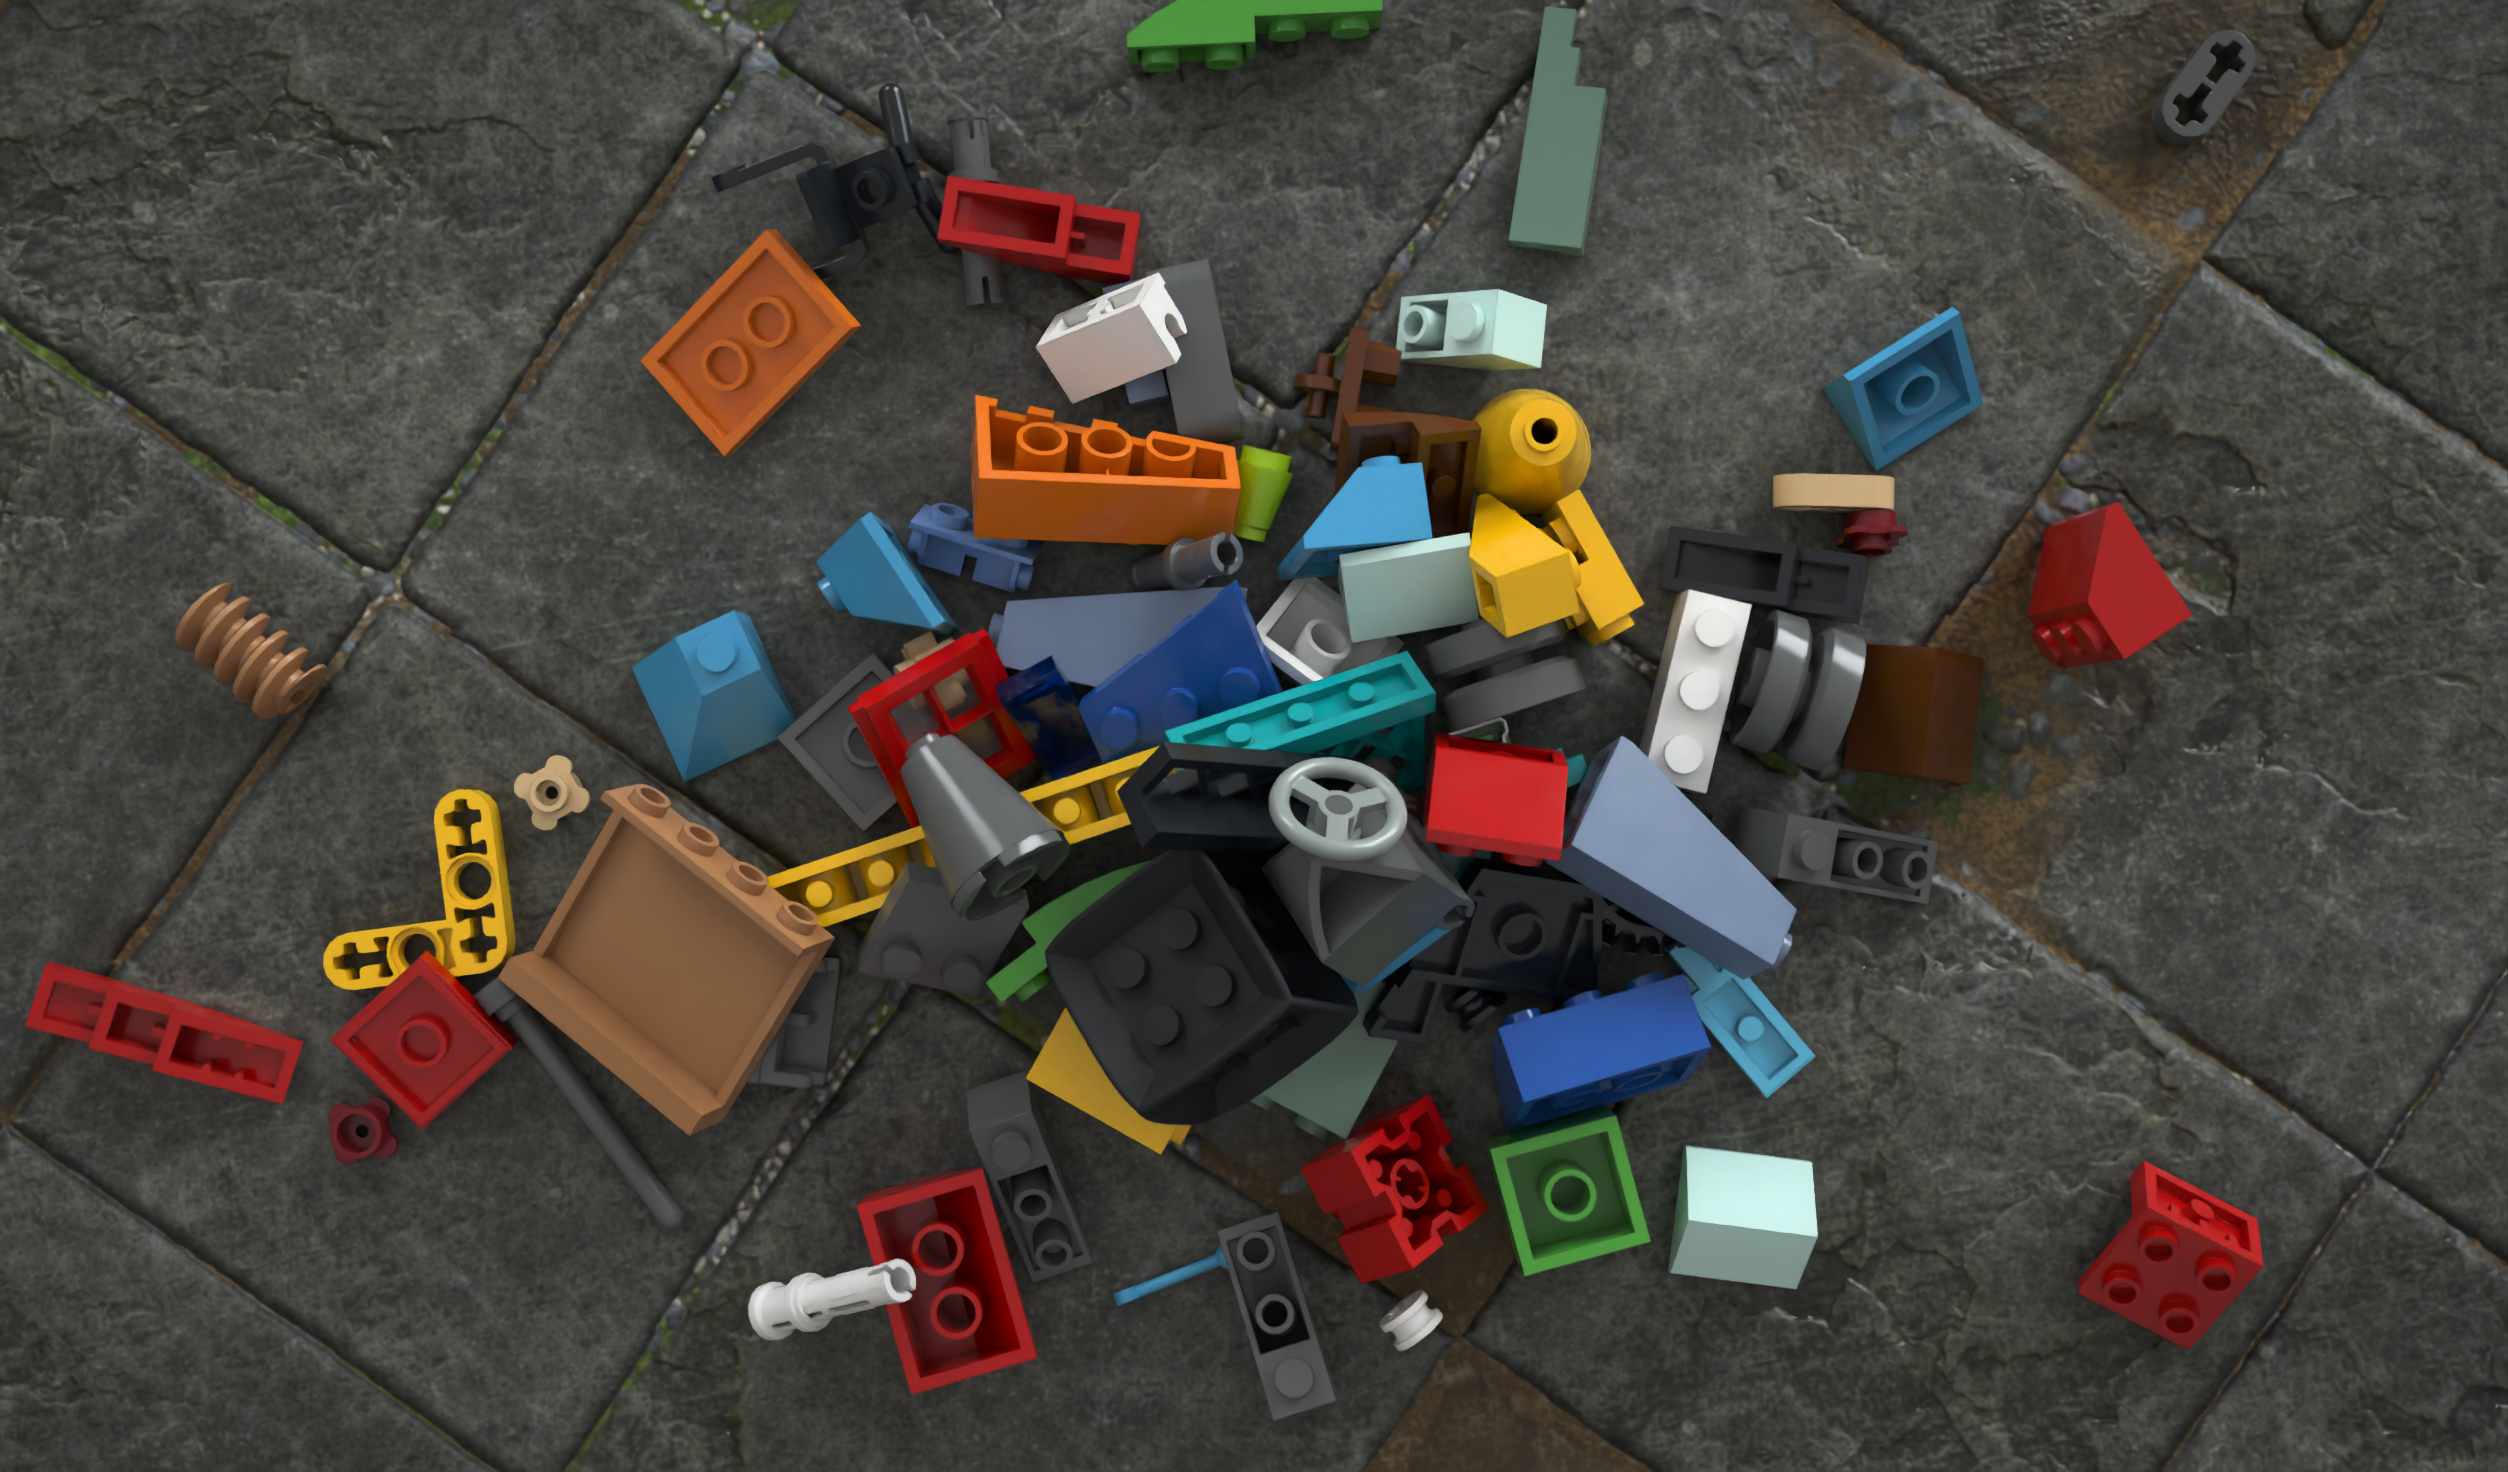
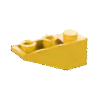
[1469,492,1581,638]

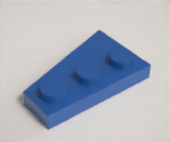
[1078,580,1284,764]

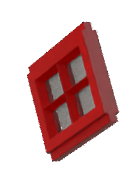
[847,628,1044,828]

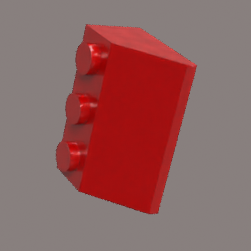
[2027,502,2192,669]
[857,1167,1038,1395]

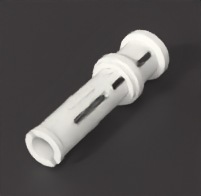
[748,1259,916,1340]

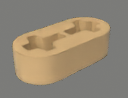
[1773,473,1895,513]

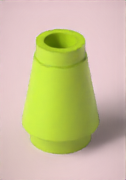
[1233,445,1294,542]

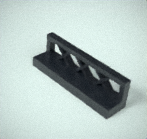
[1117,742,1361,854]

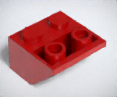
[1422,732,1568,866]

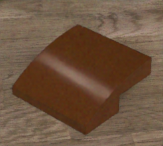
[1334,412,1482,539]

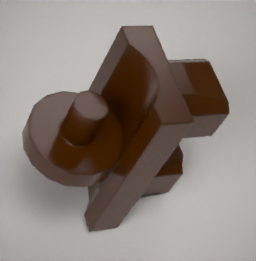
[1293,328,1402,451]

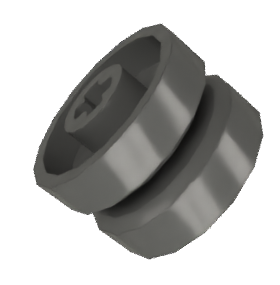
[1729,610,1866,771]
[1424,618,1586,732]

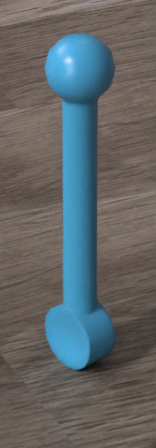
[1113,1246,1228,1306]

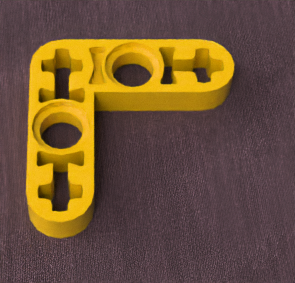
[323,789,516,990]

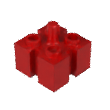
[1300,1094,1489,1284]

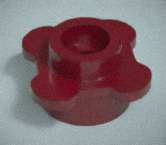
[1836,508,1908,558]
[328,1096,399,1166]

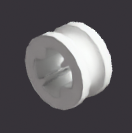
[1378,1289,1443,1352]

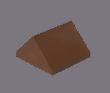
[1841,644,1984,784]

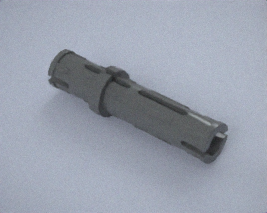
[947,111,1006,310]

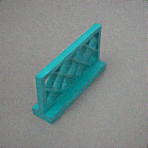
[1165,651,1436,792]

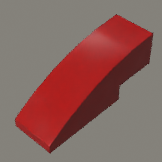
[937,176,1142,285]

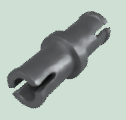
[1130,532,1243,592]

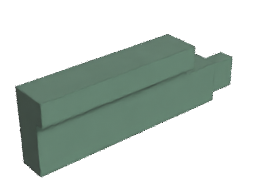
[1509,6,1608,257]

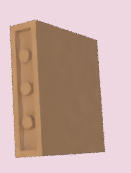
[498,783,835,1136]

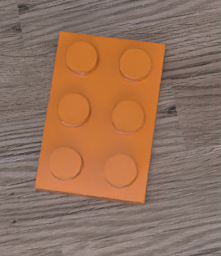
[640,229,861,456]

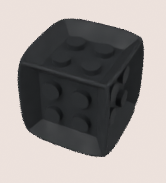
[1045,849,1359,1125]

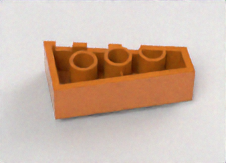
[970,395,1241,545]

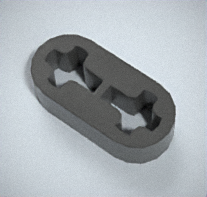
[2151,30,2256,145]

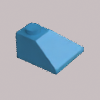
[1277,456,1433,580]
[816,512,959,636]
[632,610,797,783]

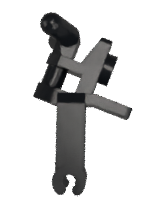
[711,83,960,280]

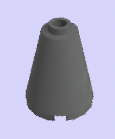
[901,733,1071,921]

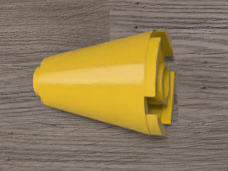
[1473,389,1591,515]

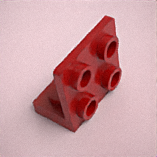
[2078,1161,2264,1349]

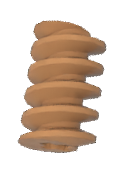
[175,582,328,720]

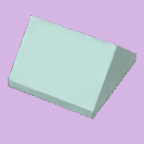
[1338,532,1479,643]
[1668,1145,1818,1289]

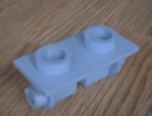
[906,503,1045,593]

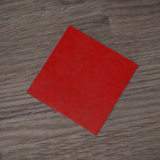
[330,950,518,1130]

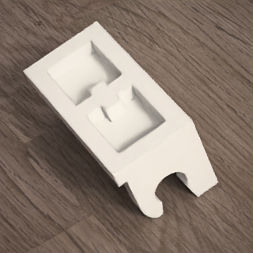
[1036,272,1187,404]

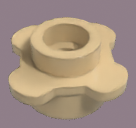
[514,755,590,830]

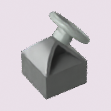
[1261,757,1463,987]

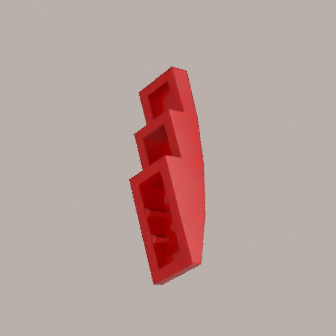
[25,961,304,1104]

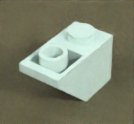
[1396,289,1547,371]

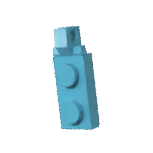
[1664,942,1816,1098]

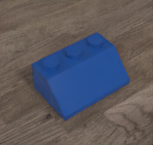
[1491,972,1711,1134]

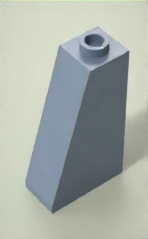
[988,587,1248,688]
[1545,735,1797,980]

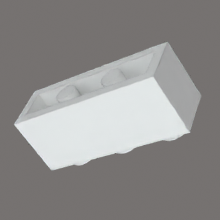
[1639,589,1752,794]

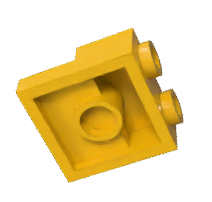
[1541,489,1644,647]

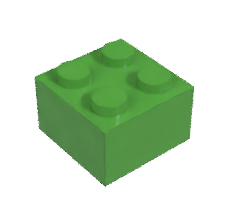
[1483,1106,1651,1276]

